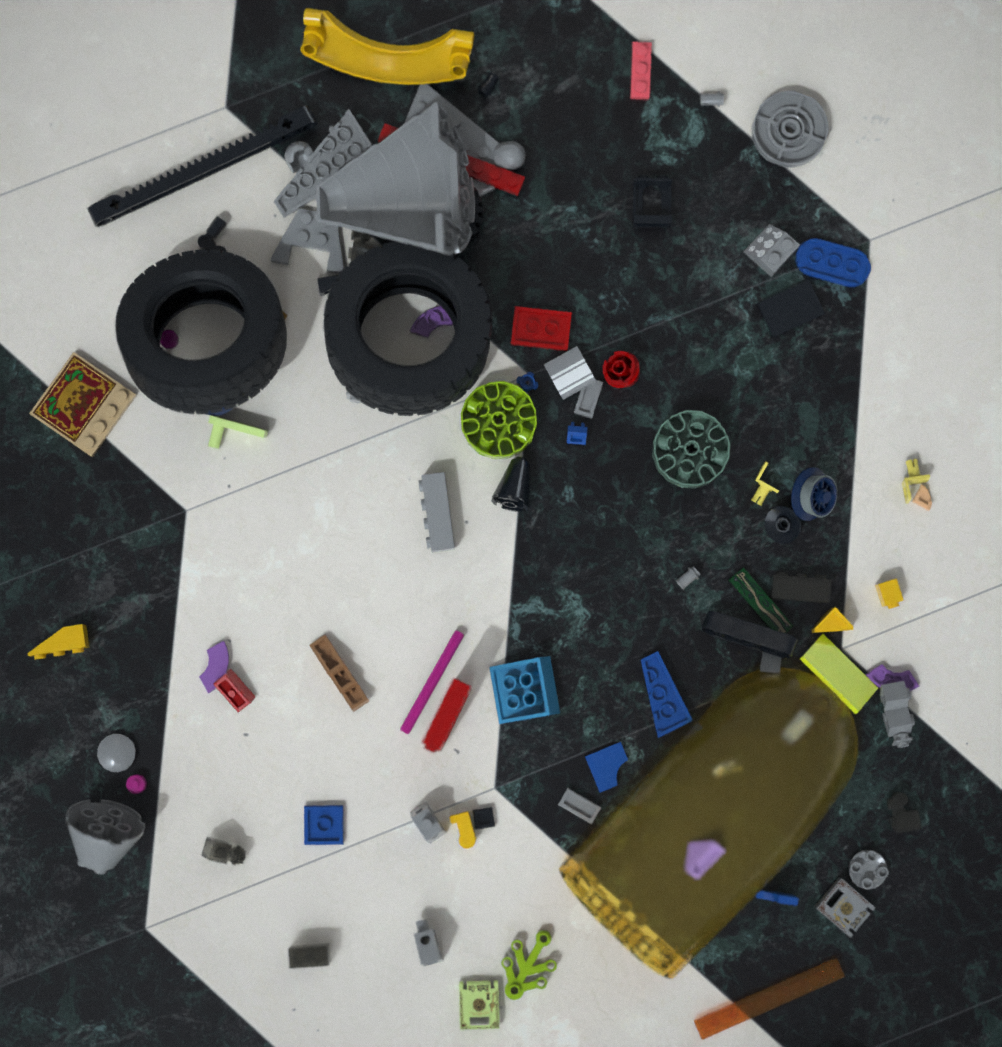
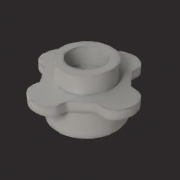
[892,733,913,748]

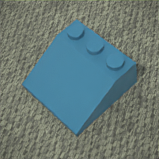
[489,656,560,724]

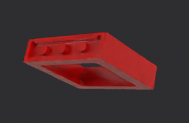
[422,678,473,753]

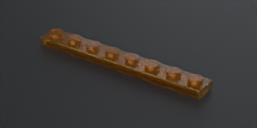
[694,958,845,1040]

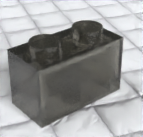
[288,943,331,969]

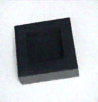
[473,807,495,830]

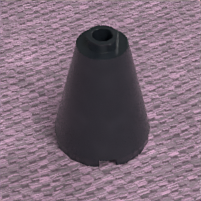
[491,457,530,512]

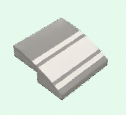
[544,346,596,400]

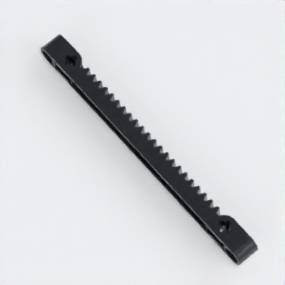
[87,105,318,227]

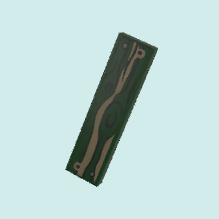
[729,567,793,633]

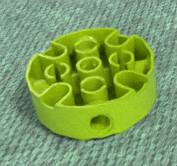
[461,381,537,459]

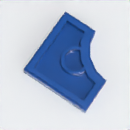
[585,742,628,792]
[754,889,798,906]

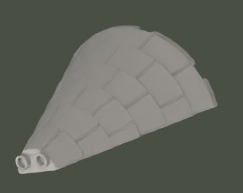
[315,102,475,255]

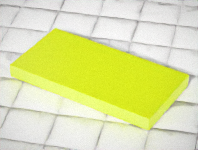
[800,634,878,714]

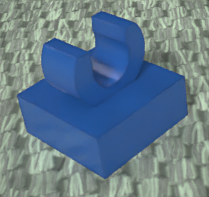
[567,422,587,445]

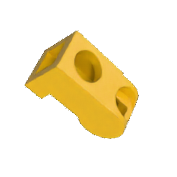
[449,811,476,849]

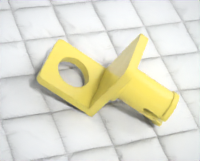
[901,459,930,504]
[751,461,779,506]

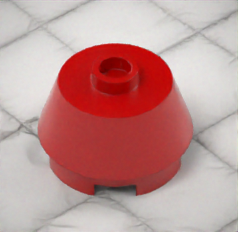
[603,351,640,388]

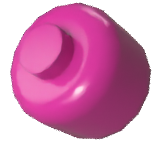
[126,774,147,794]

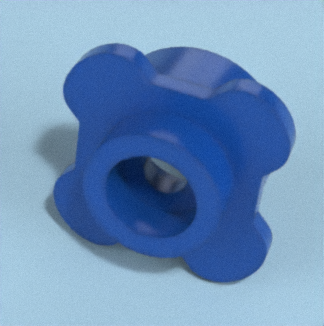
[516,372,538,393]

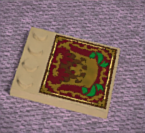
[29,352,137,457]

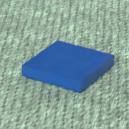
[304,805,344,845]

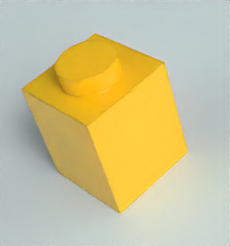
[875,578,904,609]

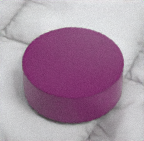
[160,329,179,349]

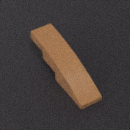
[309,635,369,712]

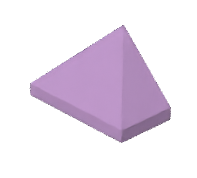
[685,841,726,880]

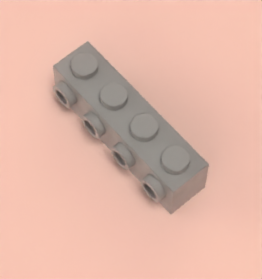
[418,472,455,553]

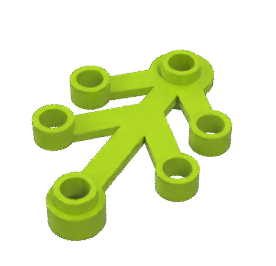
[501,930,557,1000]

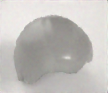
[285,141,313,173]
[494,141,526,170]

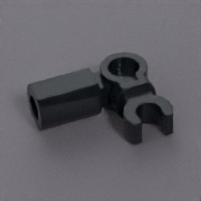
[198,216,227,253]

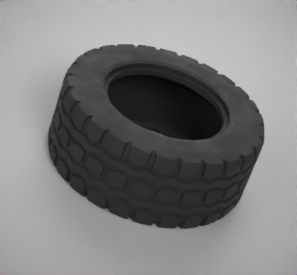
[324,242,492,416]

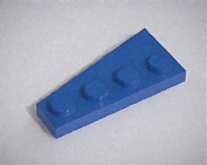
[640,651,693,738]

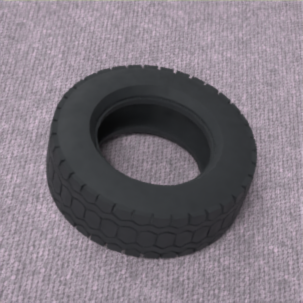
[115,249,287,414]

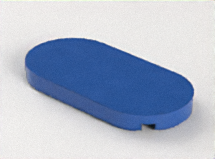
[795,238,871,287]

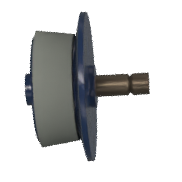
[791,467,837,521]

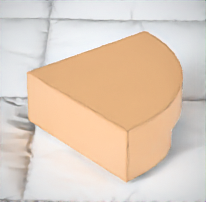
[912,485,932,511]

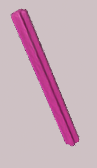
[400,630,464,734]

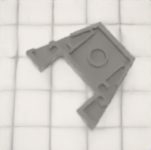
[271,209,344,274]

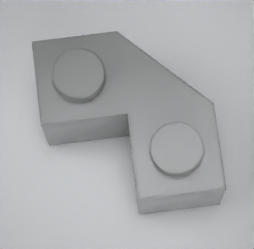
[880,681,915,737]

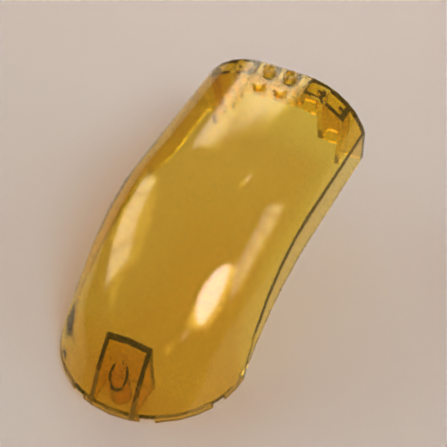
[558,667,858,979]

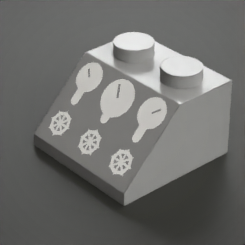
[744,224,800,277]

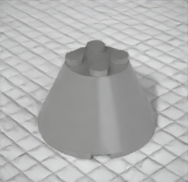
[66,799,145,874]

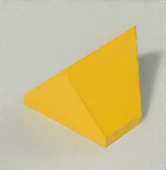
[812,607,853,633]

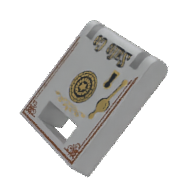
[814,877,875,938]

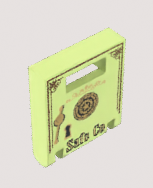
[459,980,500,1030]

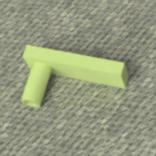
[208,415,268,449]

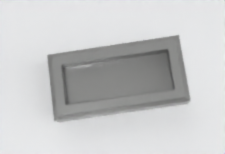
[574,380,603,419]
[558,788,601,824]

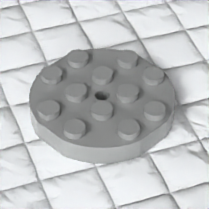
[752,91,829,168]

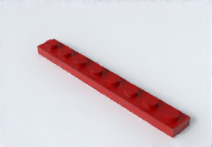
[378,124,525,196]

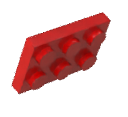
[511,306,572,351]

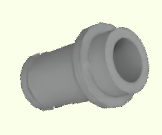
[700,92,724,107]
[675,566,700,590]

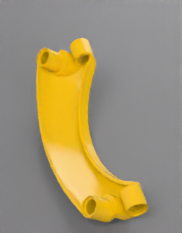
[300,8,474,84]

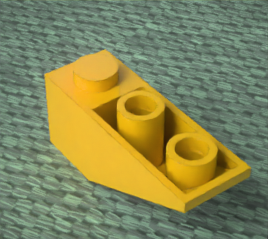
[28,624,89,660]

